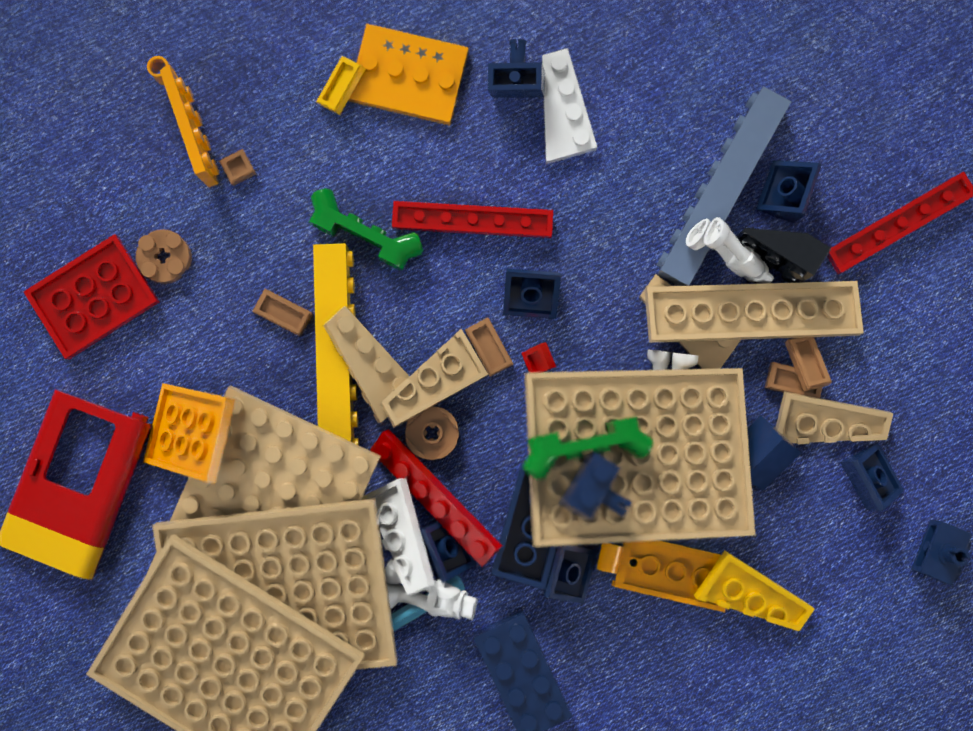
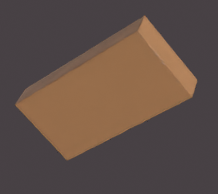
[252,289,313,337]
[465,317,513,377]
[785,337,832,392]
[765,362,822,398]

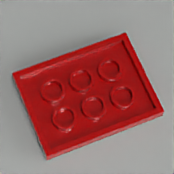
[23,234,160,360]

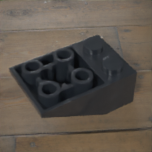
[736,228,831,283]

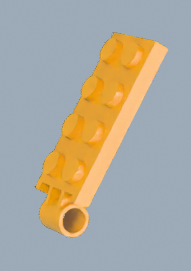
[147,56,220,187]
[596,540,726,612]

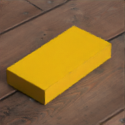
[316,56,366,115]

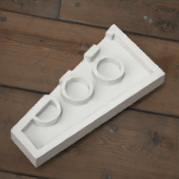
[542,48,597,164]
[361,478,435,595]

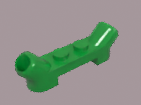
[308,188,423,271]
[523,416,653,480]

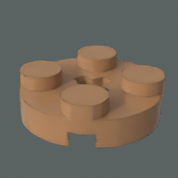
[136,229,192,284]
[405,406,459,460]

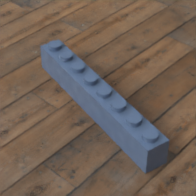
[656,86,792,286]

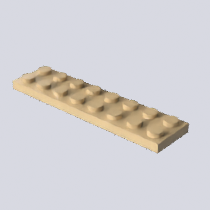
[645,281,864,343]

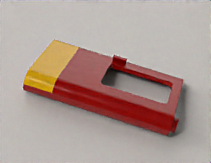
[0,389,152,579]

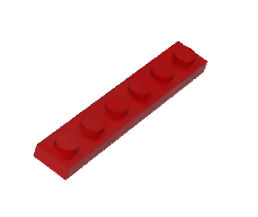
[827,171,973,274]
[392,201,553,238]
[370,429,502,567]

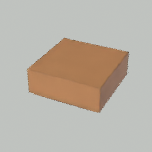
[219,149,256,186]

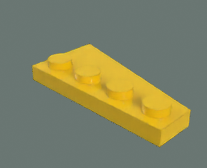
[694,550,815,631]

